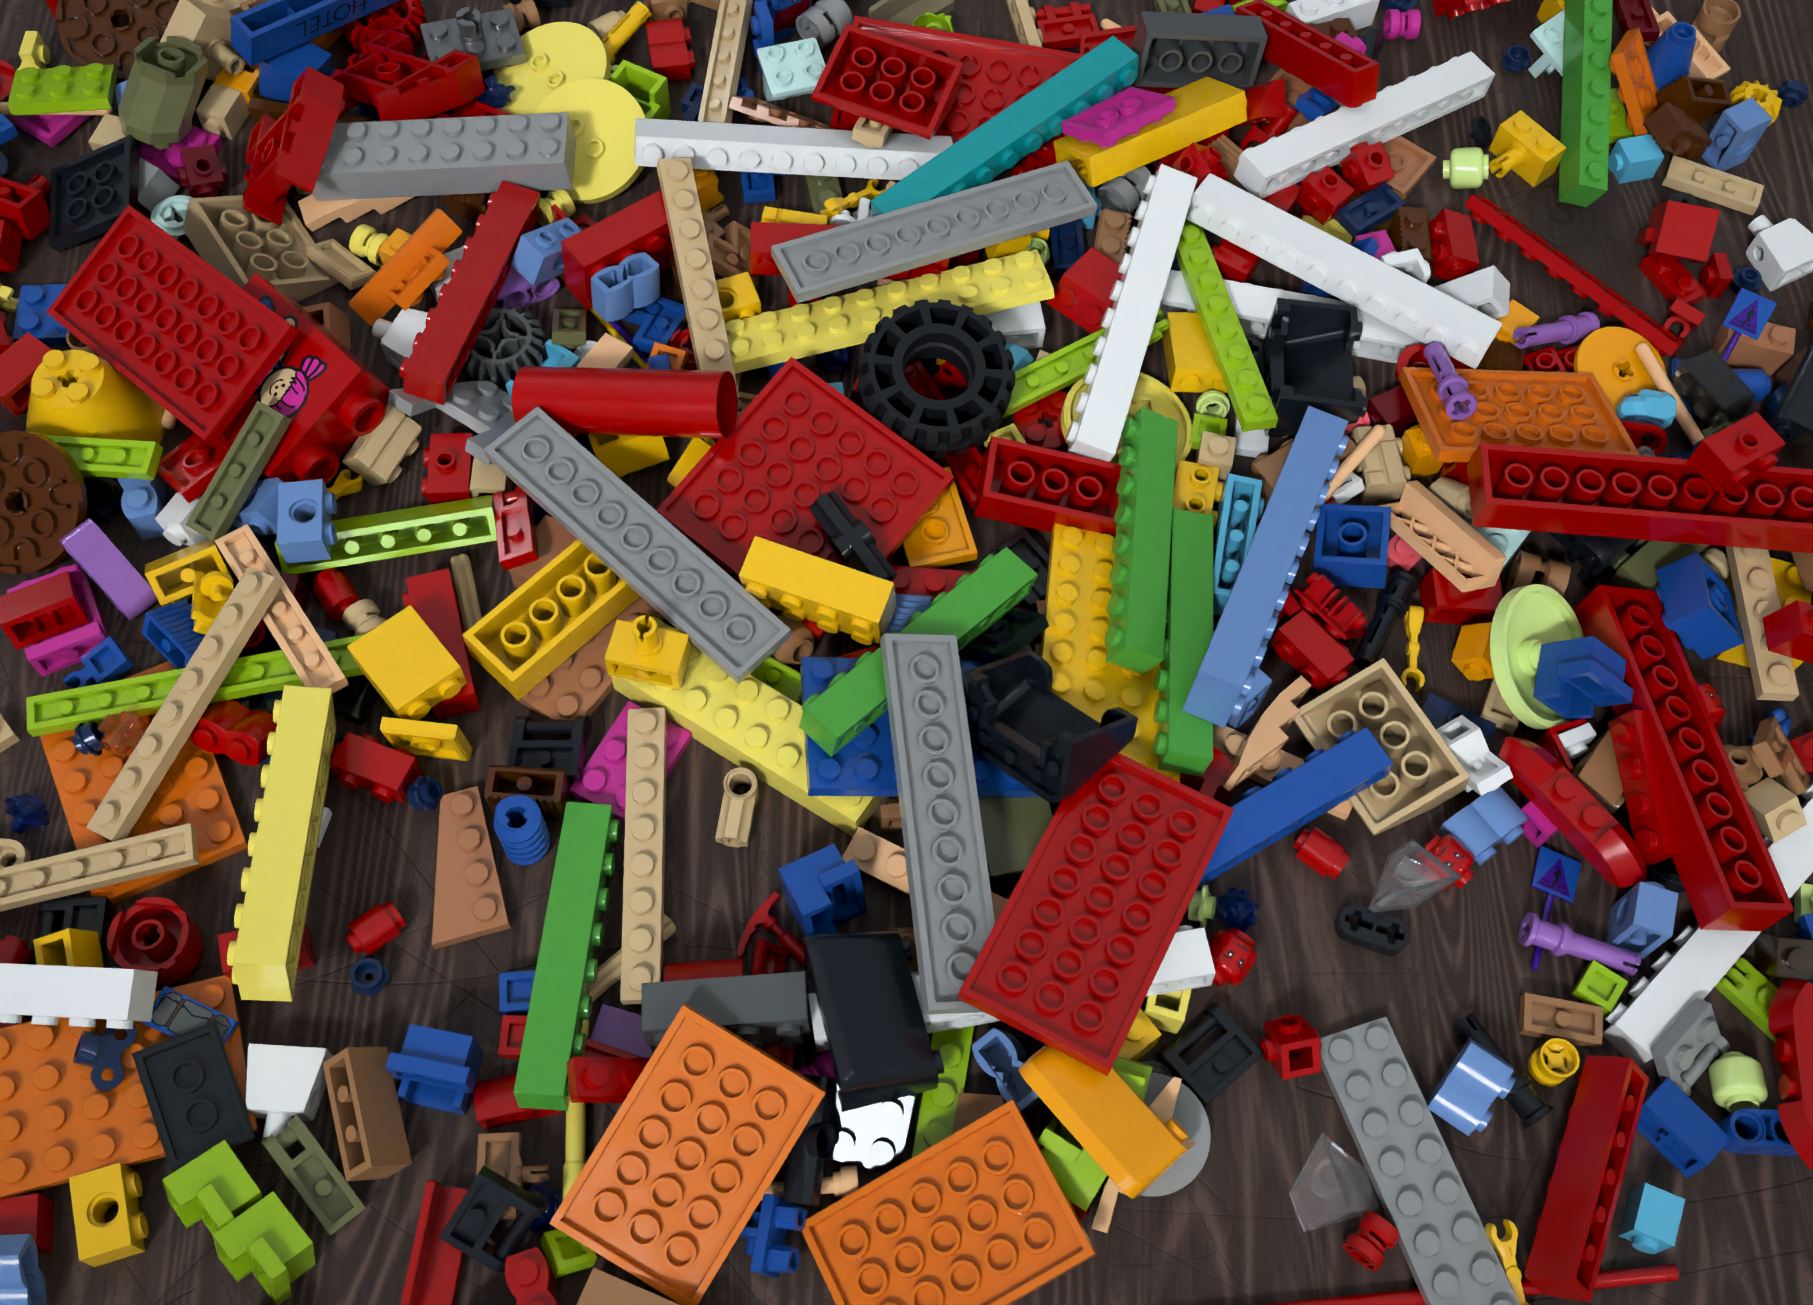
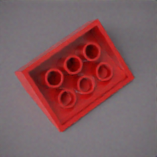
[811,24,964,140]

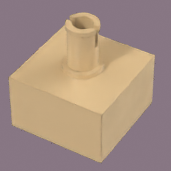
[160,0,245,81]

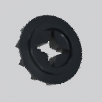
[83,476,122,524]

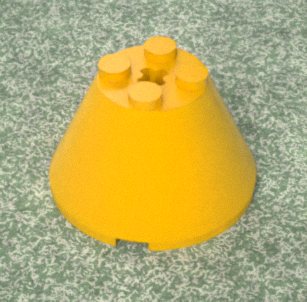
[25,350,166,479]

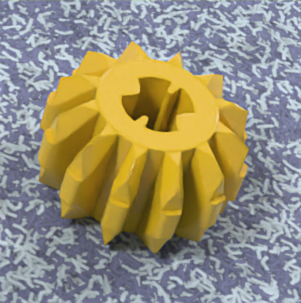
[1725,80,1783,126]

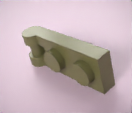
[261,1116,366,1236]

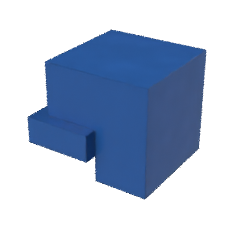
[259,41,336,104]
[1533,636,1634,721]
[778,844,867,937]
[385,1024,484,1115]

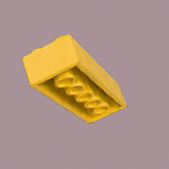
[462,539,640,701]

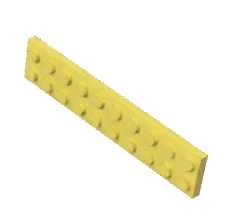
[725,249,1054,374]

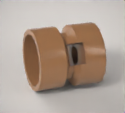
[1691,0,1741,53]
[1506,550,1571,597]

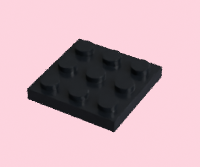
[49,135,139,252]

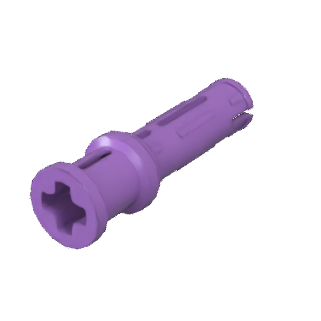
[1513,311,1600,349]
[1423,342,1477,420]
[1518,912,1641,976]

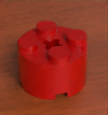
[107,896,203,987]

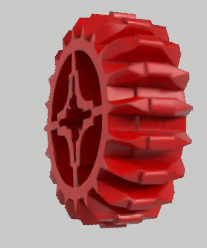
[343,0,427,52]

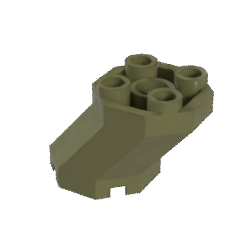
[118,36,208,149]

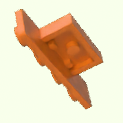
[348,209,462,327]

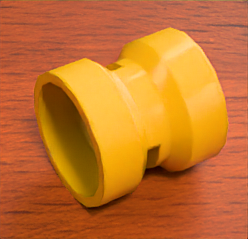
[1527,1038,1580,1087]

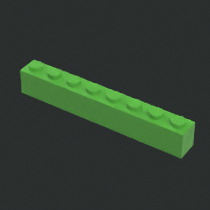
[1558,0,1613,208]
[1105,407,1178,675]
[1153,508,1213,777]
[799,547,1038,757]
[513,802,620,1111]

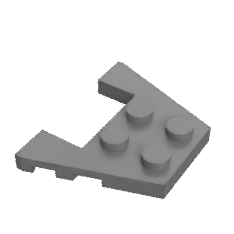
[388,381,516,466]

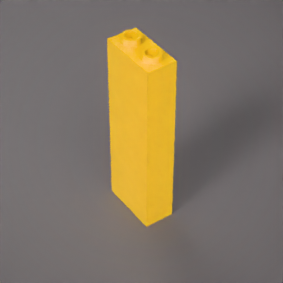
[1053,77,1247,188]

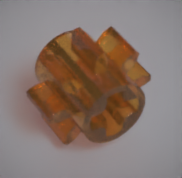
[97,711,148,758]

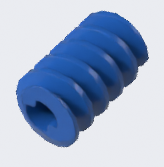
[493,795,551,866]

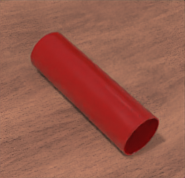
[512,366,738,439]

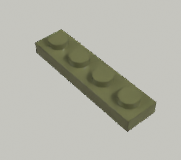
[186,401,292,542]

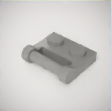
[1651,998,1730,1097]

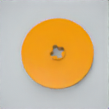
[1574,326,1667,414]

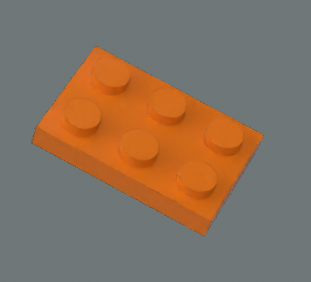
[1609,28,1658,137]

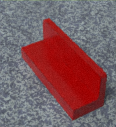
[400,1179,468,1305]

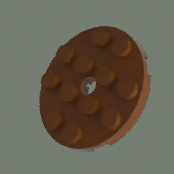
[56,0,179,83]
[0,430,87,574]

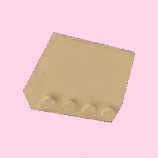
[183,195,338,302]
[1294,658,1470,836]

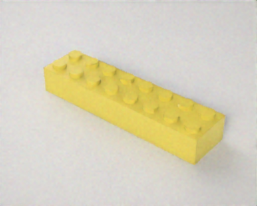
[611,616,884,837]
[227,685,336,1002]

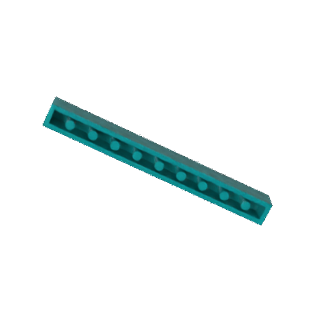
[870,35,1139,217]

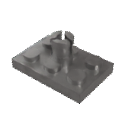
[420,7,527,71]

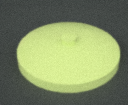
[1490,584,1584,730]

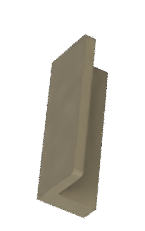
[868,0,955,25]

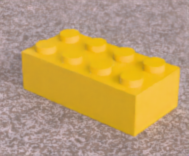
[739,536,897,645]

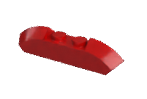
[1498,737,1647,888]
[1769,978,1813,1170]

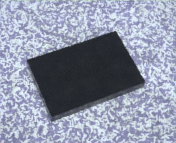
[132,1022,257,1172]

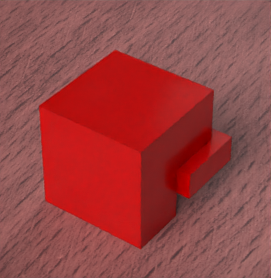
[1635,200,1720,264]

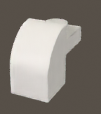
[1436,715,1513,796]

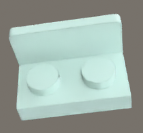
[1528,9,1565,78]
[757,38,826,102]

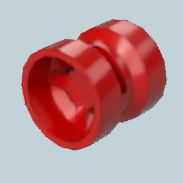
[1342,1211,1400,1272]

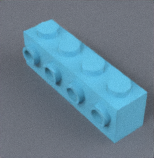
[1213,473,1264,616]

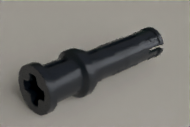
[1353,570,1419,669]
[1452,1012,1554,1130]

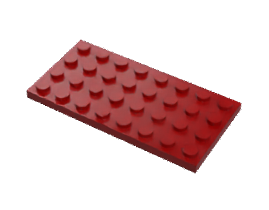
[830,16,1084,166]
[46,204,300,446]
[957,753,1234,1076]

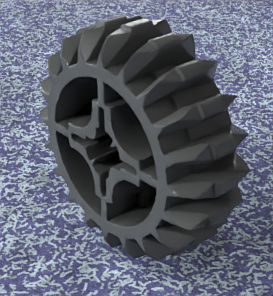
[463,303,547,386]

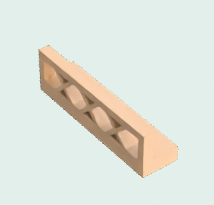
[1379,480,1507,593]

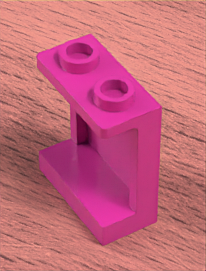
[6,564,109,677]

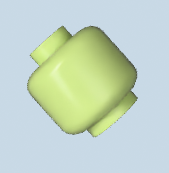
[1443,147,1489,189]
[1708,1052,1768,1113]

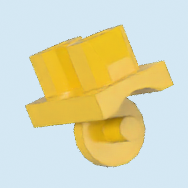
[191,571,234,635]

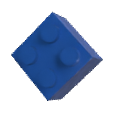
[1313,503,1391,589]
[1656,552,1744,660]

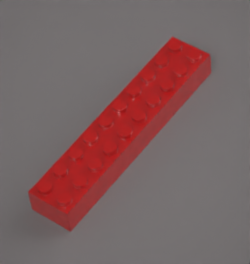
[1467,443,1813,553]
[1573,585,1794,932]

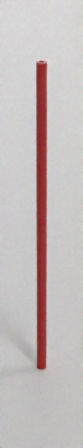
[1257,1264,1679,1305]

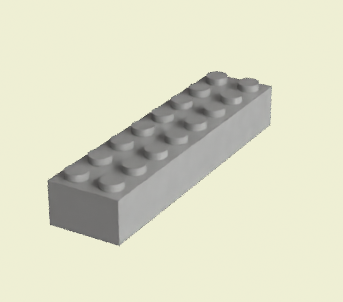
[312,112,576,201]

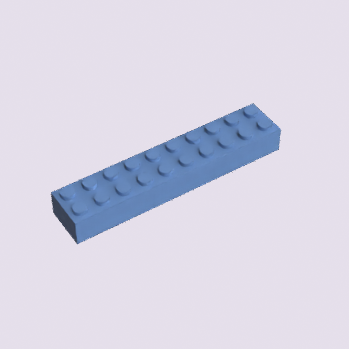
[1182,406,1349,728]

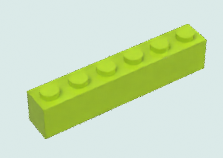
[275,494,497,574]

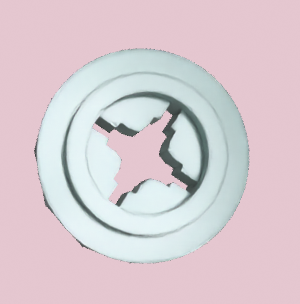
[151,195,193,240]

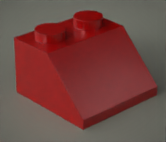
[1047,247,1122,334]

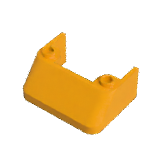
[1018,1045,1196,1199]

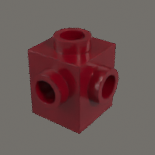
[177,144,228,198]

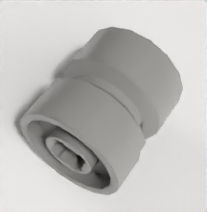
[796,0,853,50]
[1096,166,1151,214]

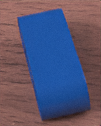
[1716,1109,1799,1156]

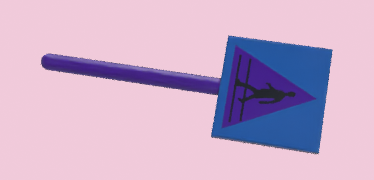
[1705,288,1777,399]
[1530,846,1582,970]

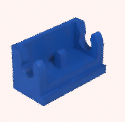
[1637,1078,1731,1178]

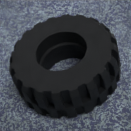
[857,299,1015,458]

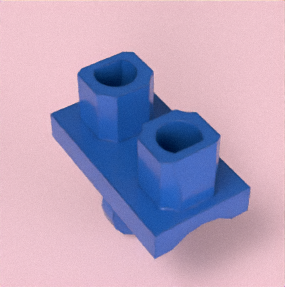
[739,1194,807,1278]

